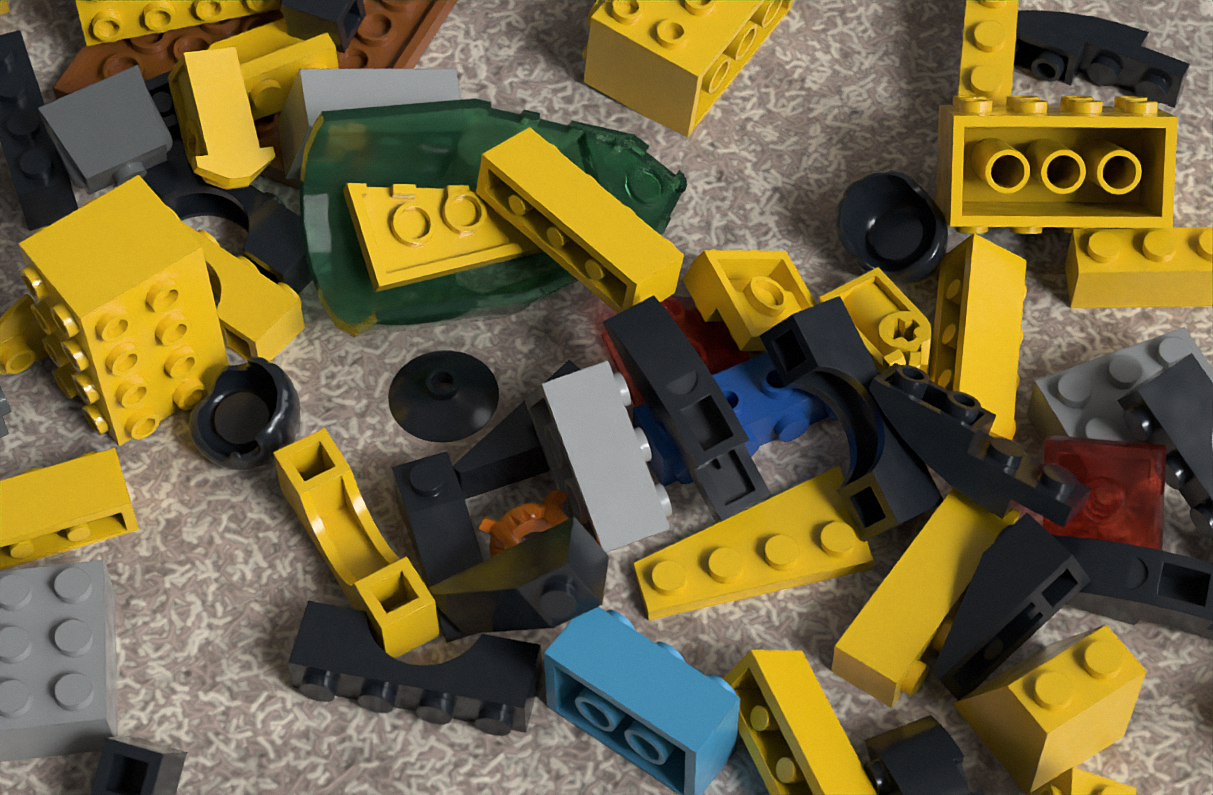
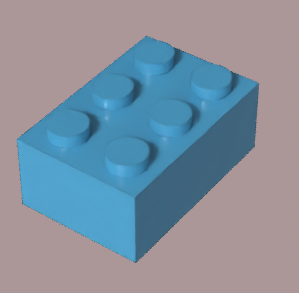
[544,607,740,795]

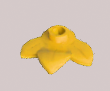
[0,294,49,374]

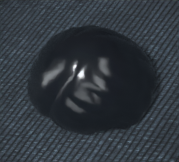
[834,170,948,284]
[189,356,301,470]

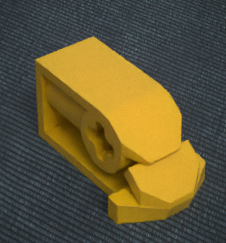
[168,47,275,190]
[819,267,931,376]

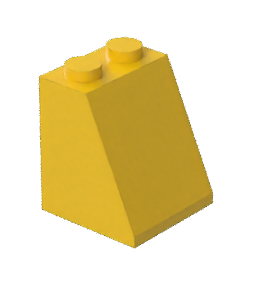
[954,624,1147,795]

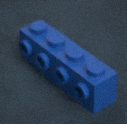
[633,353,839,487]

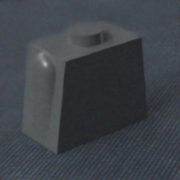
[38,65,173,195]

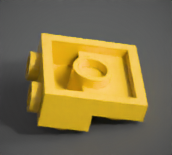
[682,249,817,351]

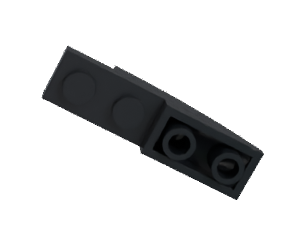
[1014,10,1190,108]
[602,295,771,523]
[869,363,1092,528]
[1052,535,1213,640]

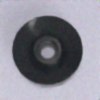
[388,350,499,443]

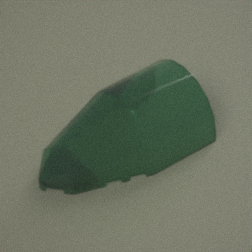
[299,98,687,337]

